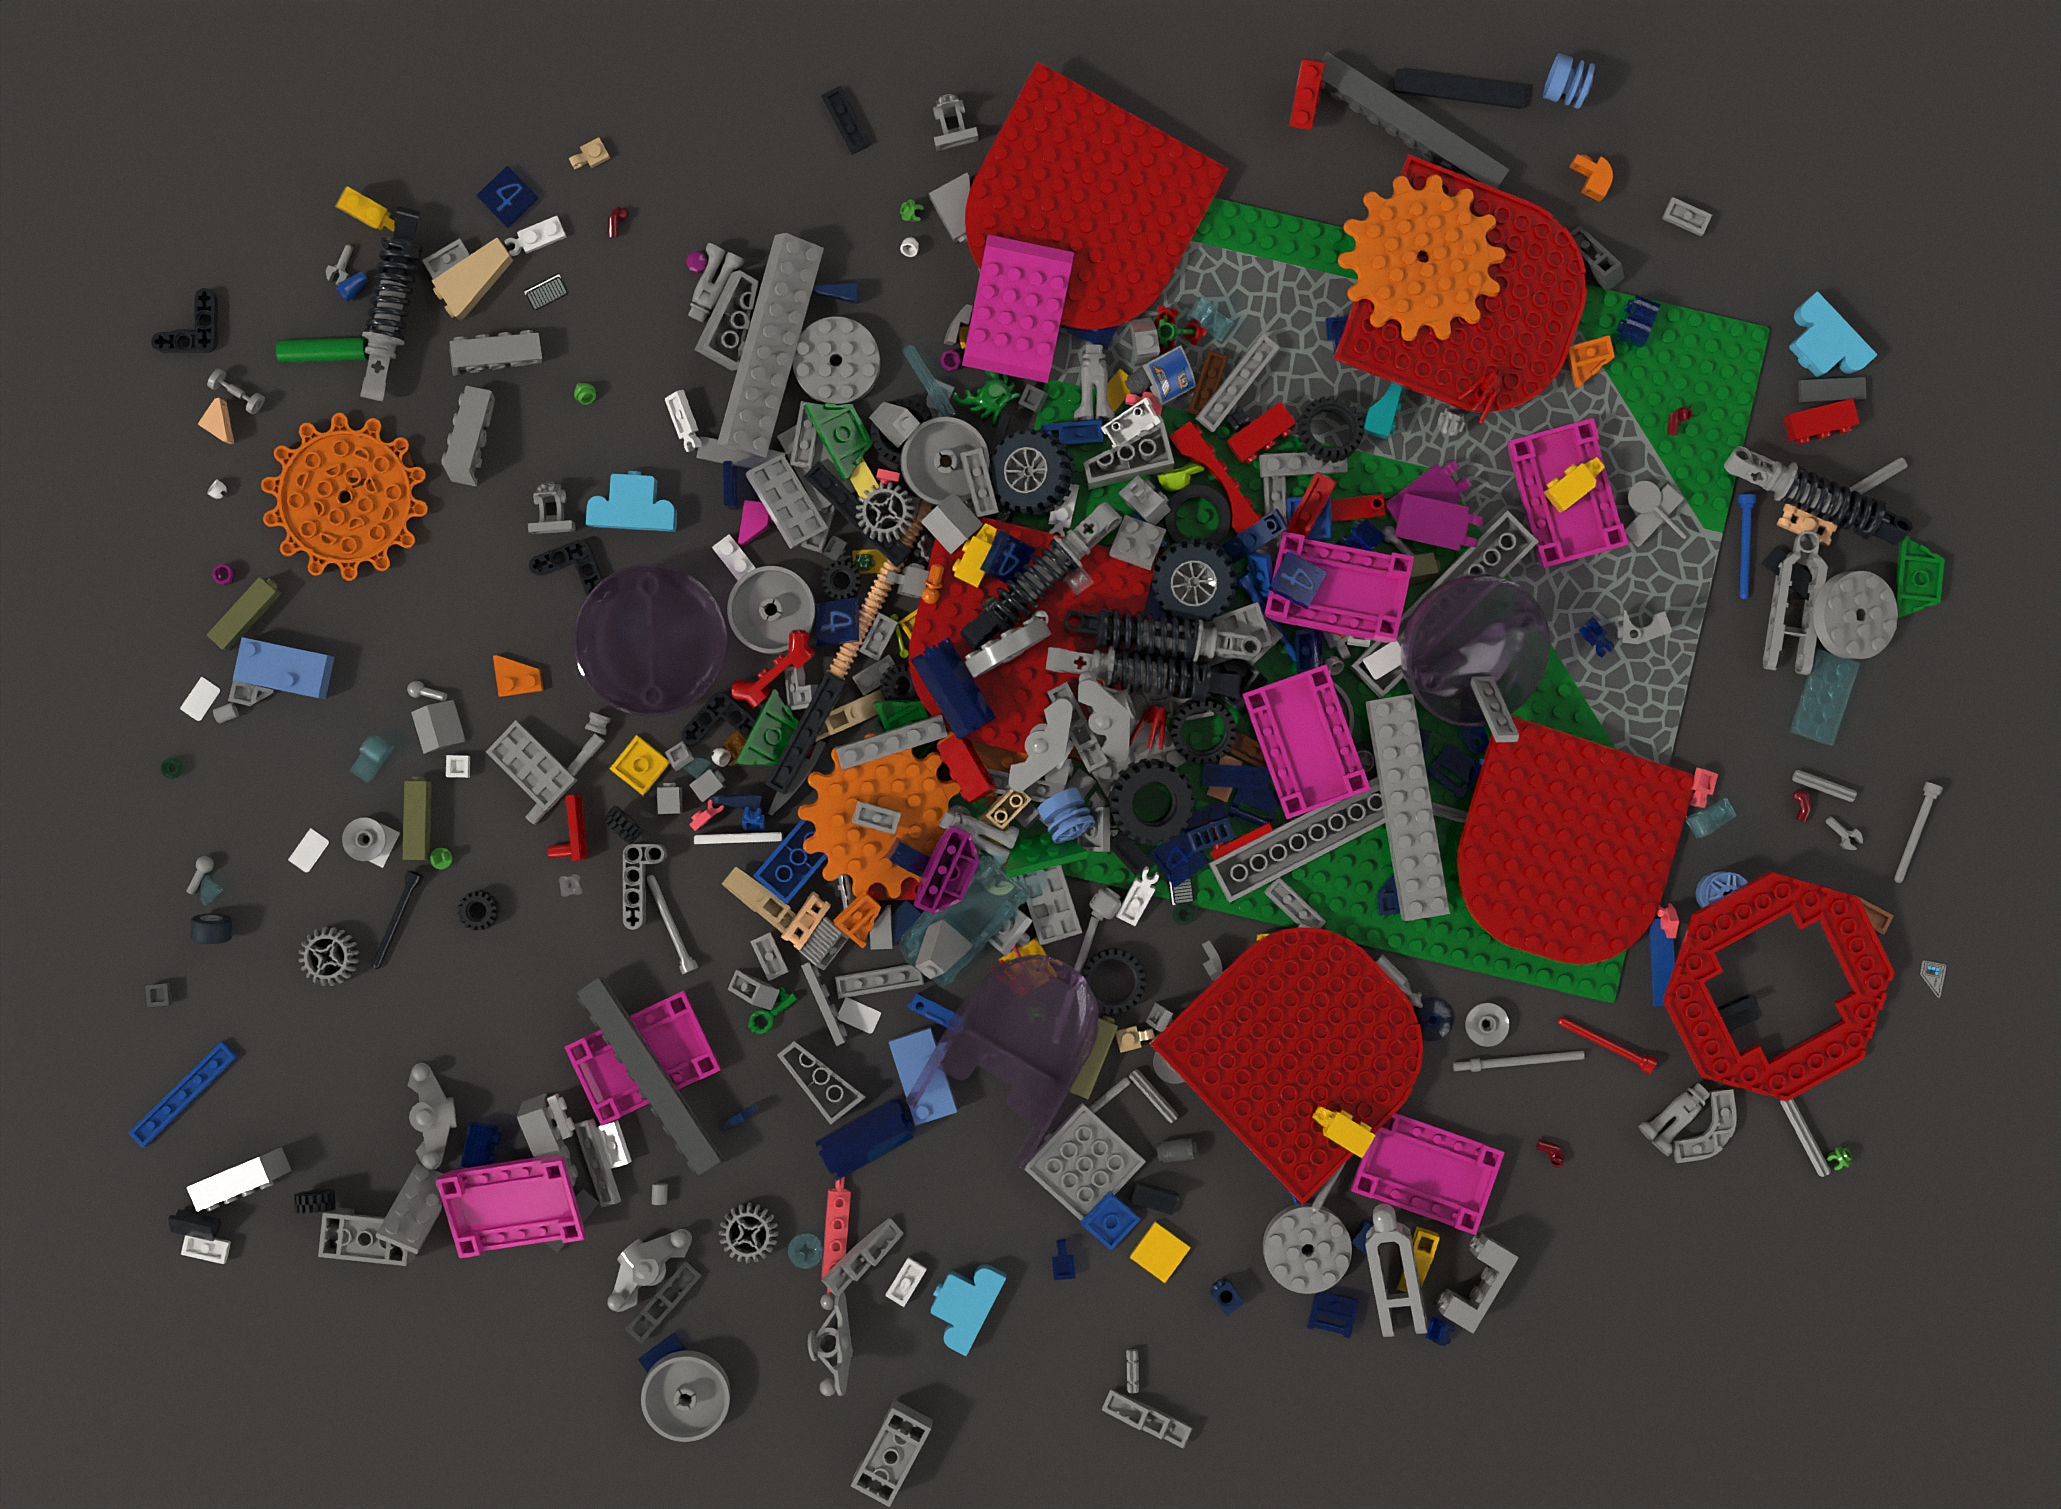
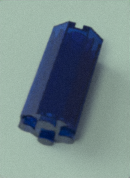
[911,637,997,740]
[815,1098,916,1181]

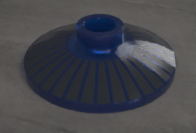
[1413,997,1453,1041]

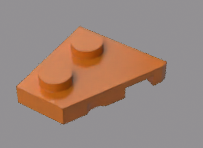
[1567,335,1615,388]
[493,655,544,697]
[833,891,881,948]

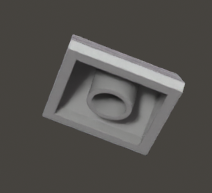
[921,492,983,554]
[411,700,466,754]

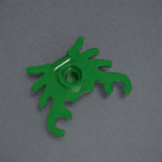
[953,370,1022,425]

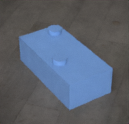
[233,637,335,699]
[889,1026,958,1126]

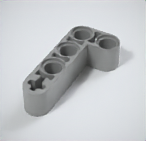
[623,844,668,930]

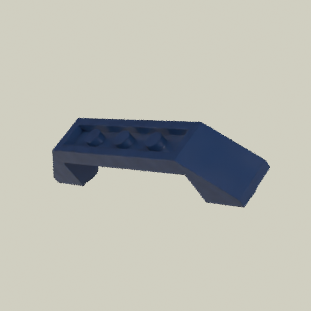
[1221,509,1289,564]

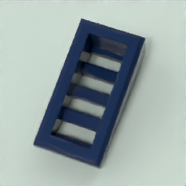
[813,283,859,304]
[711,793,762,811]
[1186,817,1235,853]

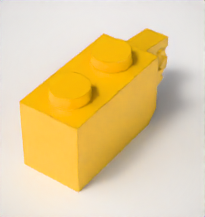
[335,186,395,232]
[1544,457,1605,513]
[952,523,997,588]
[1312,1106,1376,1158]

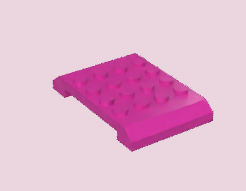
[962,235,1074,383]
[1508,418,1629,568]
[1265,532,1414,643]
[1242,664,1371,819]
[564,990,721,1126]
[1350,1113,1505,1235]
[436,1154,586,1258]

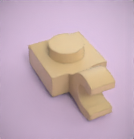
[569,137,610,170]
[1116,1025,1155,1053]

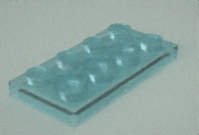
[1789,649,1860,746]

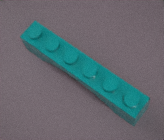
[1363,382,1406,439]

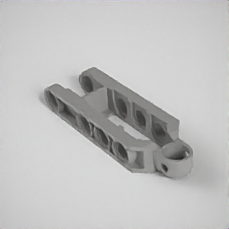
[1763,531,1828,675]
[1365,1203,1428,1337]

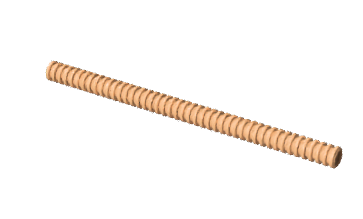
[826,456,951,679]

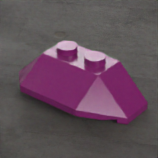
[914,825,980,914]

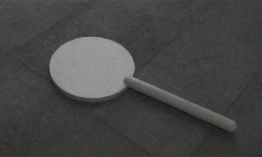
[1628,481,1686,539]

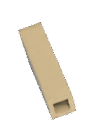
[432,238,513,321]

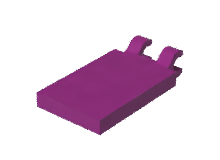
[1384,460,1472,523]
[1395,493,1484,551]

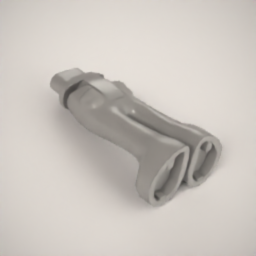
[688,243,745,323]
[1074,345,1115,422]
[939,811,1019,865]
[1638,1083,1710,1156]

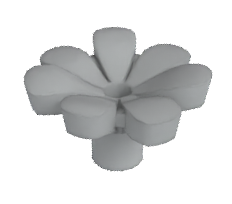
[914,535,933,563]

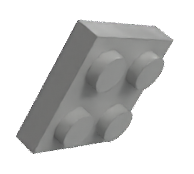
[1109,515,1166,571]

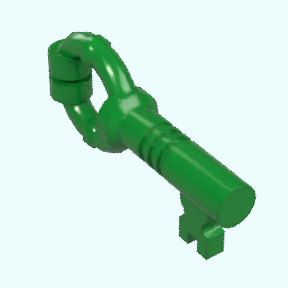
[748,987,798,1034]

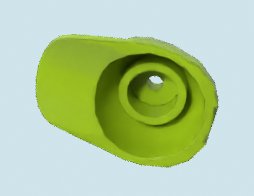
[1157,464,1204,492]

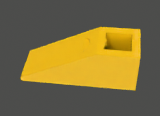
[1397,1226,1440,1293]

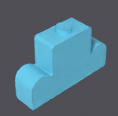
[1789,291,1877,377]
[586,471,677,532]
[931,1264,1007,1356]

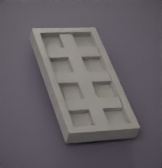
[745,454,828,549]
[1186,602,1274,666]
[486,720,577,812]
[1019,865,1082,945]
[376,1163,444,1254]

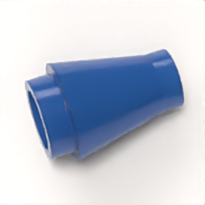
[335,271,369,302]

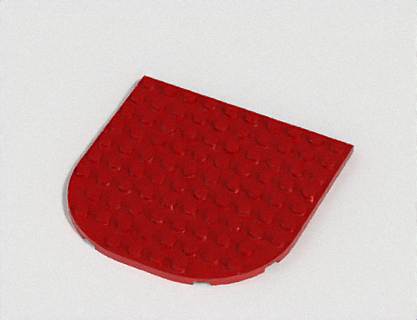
[965,61,1229,330]
[1333,154,1587,412]
[909,515,1156,754]
[1457,715,1694,965]
[1149,927,1423,1204]

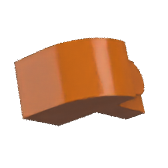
[1569,154,1613,202]

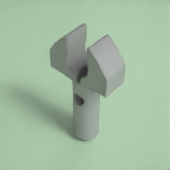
[326,245,354,286]
[1826,816,1863,850]

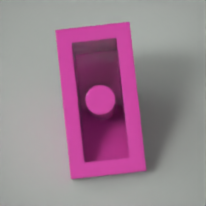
[738,500,774,546]

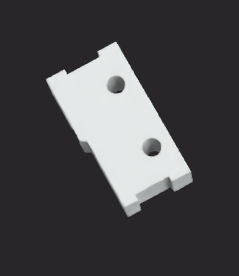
[1101,398,1163,448]

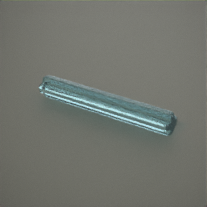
[903,345,955,417]

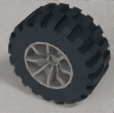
[988,429,1076,516]
[1152,537,1237,622]

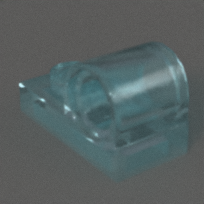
[1185,297,1234,342]
[350,735,394,783]
[1686,797,1737,838]

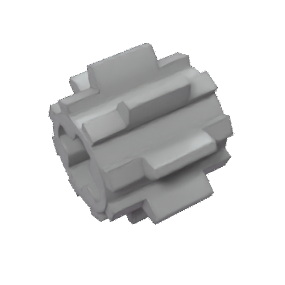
[1438,408,1466,436]

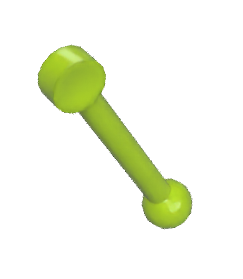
[890,614,909,658]

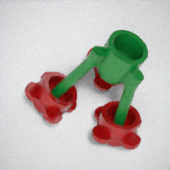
[1155,305,1207,357]

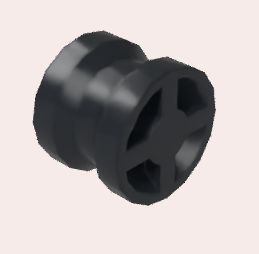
[1225,406,1251,434]

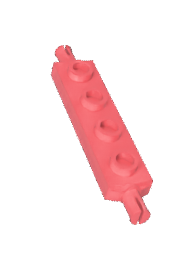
[821,1175,851,1294]

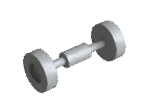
[207,368,265,415]

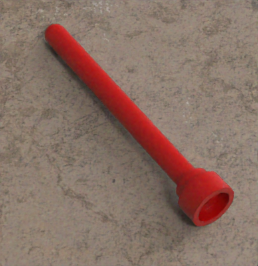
[1558,1017,1657,1074]

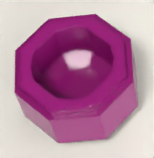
[686,251,708,274]
[940,350,962,373]
[212,563,236,586]

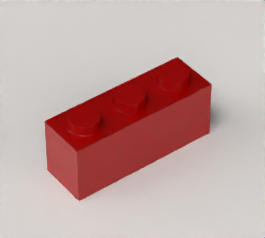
[1290,57,1327,130]
[1783,398,1860,444]
[1226,402,1296,464]
[936,732,998,803]

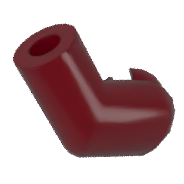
[608,207,628,237]
[1666,407,1692,436]
[1793,790,1813,823]
[1536,1139,1564,1168]

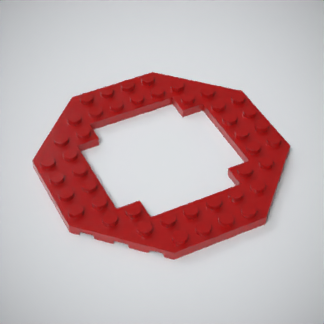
[1663,871,1895,1101]

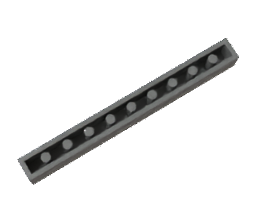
[1321,51,1509,189]
[577,976,724,1176]

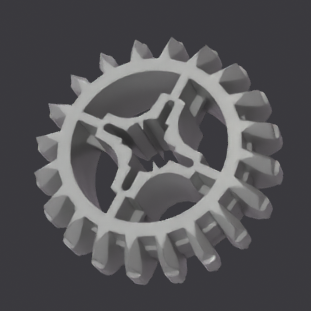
[856,483,915,542]
[298,927,359,986]
[719,1203,779,1263]

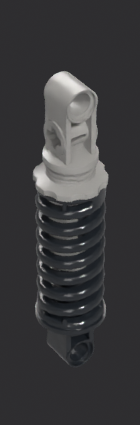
[360,206,423,402]
[1724,446,1913,545]
[960,502,1122,651]
[1063,605,1261,662]
[1046,647,1242,703]

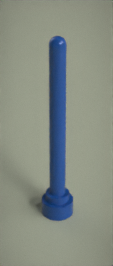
[1738,494,1757,600]
[1237,572,1301,662]

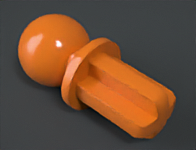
[922,564,944,604]

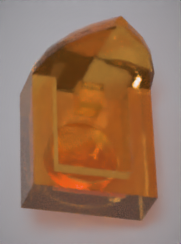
[722,730,746,766]

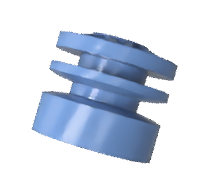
[1543,53,1595,109]
[1037,788,1095,844]
[1696,871,1748,908]

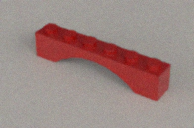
[1168,421,1263,536]

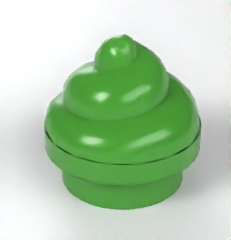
[574,383,596,405]

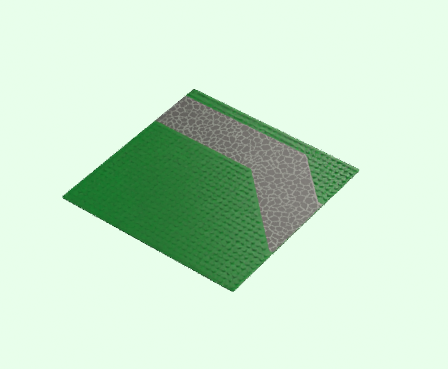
[949,197,1770,1003]

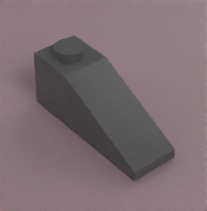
[1570,225,1624,291]

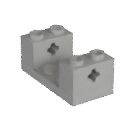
[318,1207,415,1266]
[1436,1231,1519,1334]
[851,1399,933,1507]

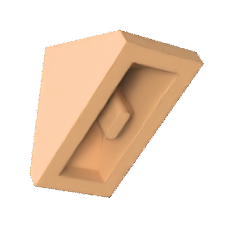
[198,398,234,444]

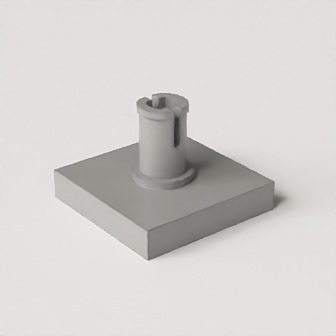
[1077,807,1118,852]
[982,901,1032,956]

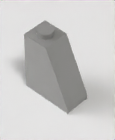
[929,173,970,244]
[1129,317,1160,364]
[869,402,920,448]
[915,919,973,979]

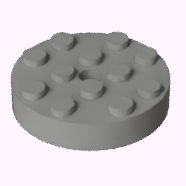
[792,317,881,405]
[901,417,990,505]
[727,566,816,654]
[1813,571,1898,659]
[965,616,1051,678]
[1262,1203,1352,1294]
[641,1351,731,1442]

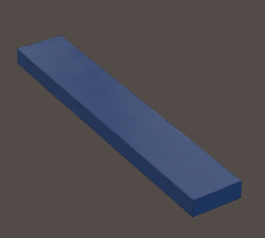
[128,1041,239,1148]

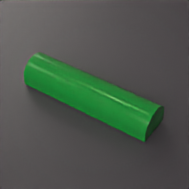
[276,338,368,363]

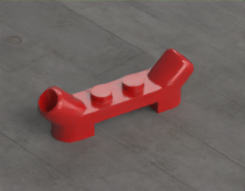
[731,629,816,708]

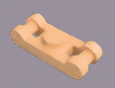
[1777,504,1838,546]
[781,891,831,950]

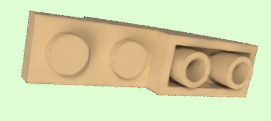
[815,689,885,742]
[975,788,1032,853]
[722,867,799,934]

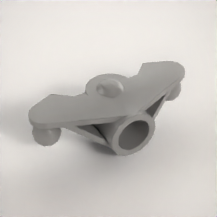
[1078,671,1135,762]
[1009,696,1075,792]
[408,1063,457,1170]
[607,1229,692,1312]
[808,1291,853,1396]

